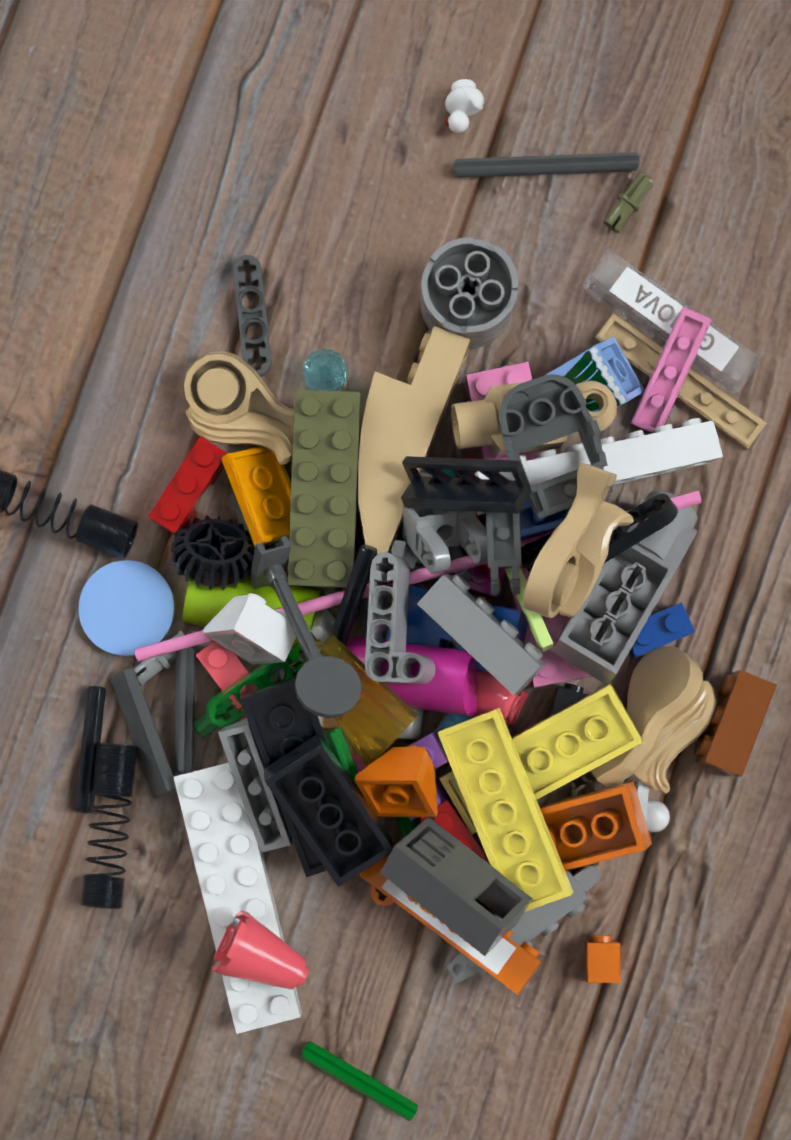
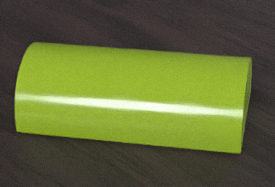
[183,577,322,651]

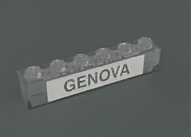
[583,248,763,396]

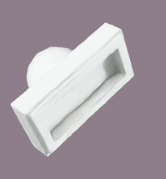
[634,782,670,833]

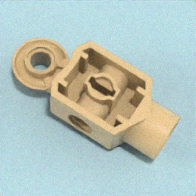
[451,381,617,457]

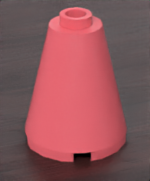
[473,669,532,726]
[212,910,309,990]

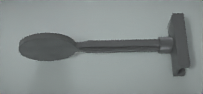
[249,536,362,718]

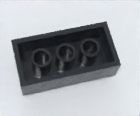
[264,733,394,887]

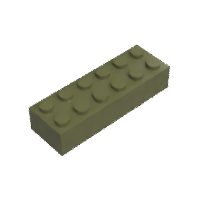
[288,389,361,587]

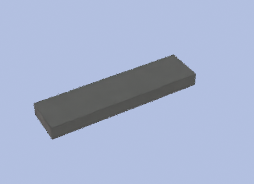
[110,668,176,798]

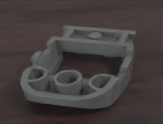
[499,374,613,519]

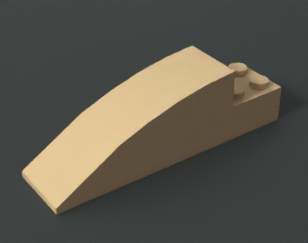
[358,326,470,554]

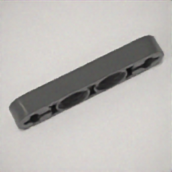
[233,255,272,377]

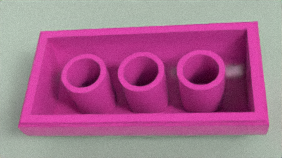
[343,636,477,716]

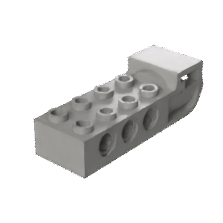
[551,491,698,685]

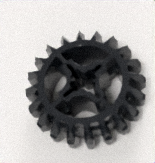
[171,515,255,591]

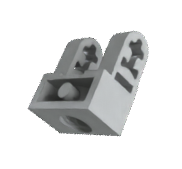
[402,505,488,574]

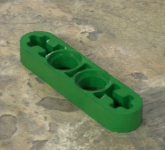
[206,642,304,726]

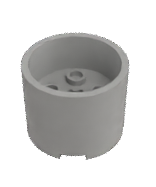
[420,237,518,349]

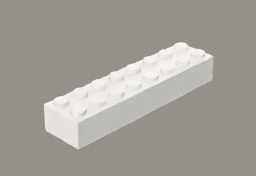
[174,763,302,1034]

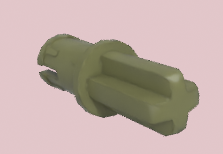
[603,173,653,233]

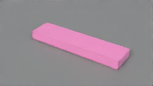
[630,306,712,433]

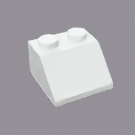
[202,593,296,665]

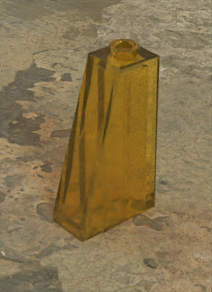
[301,634,418,766]

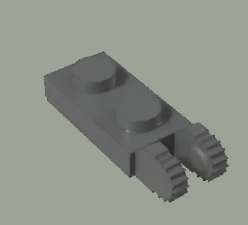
[486,512,522,595]

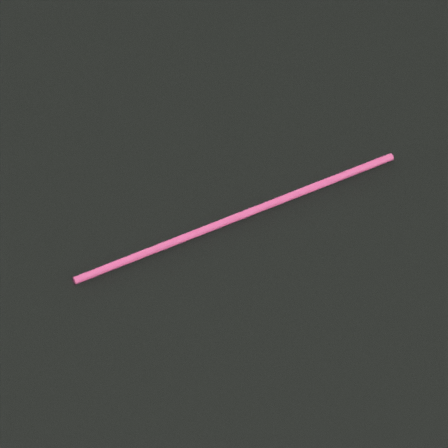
[135,491,702,662]

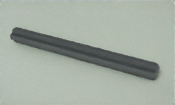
[454,152,640,178]

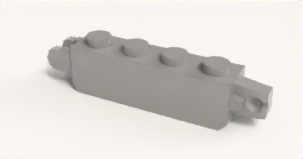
[446,864,601,983]

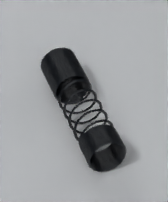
[0,469,138,559]
[80,742,138,909]

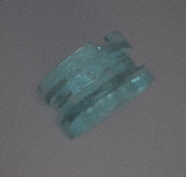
[303,349,347,391]

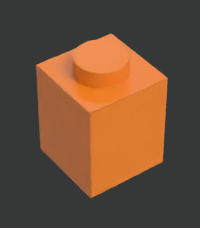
[584,934,621,983]

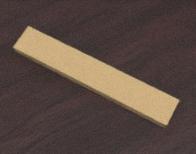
[594,313,767,450]

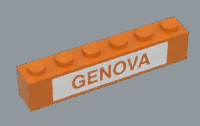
[358,843,542,996]

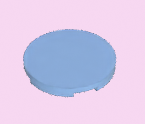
[79,560,175,656]

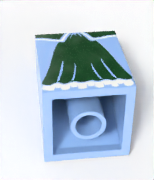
[546,337,645,436]

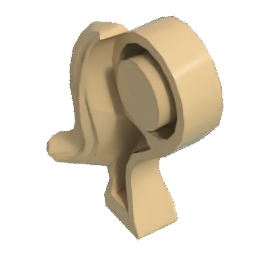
[184,351,294,465]
[524,463,634,619]
[590,646,717,794]

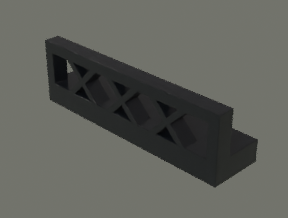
[401,456,532,514]

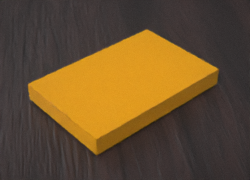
[221,446,291,547]

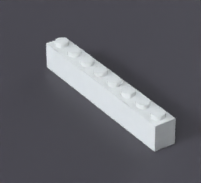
[474,418,723,515]

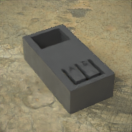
[380,817,533,956]

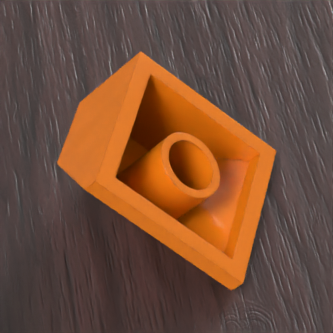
[354,745,438,817]

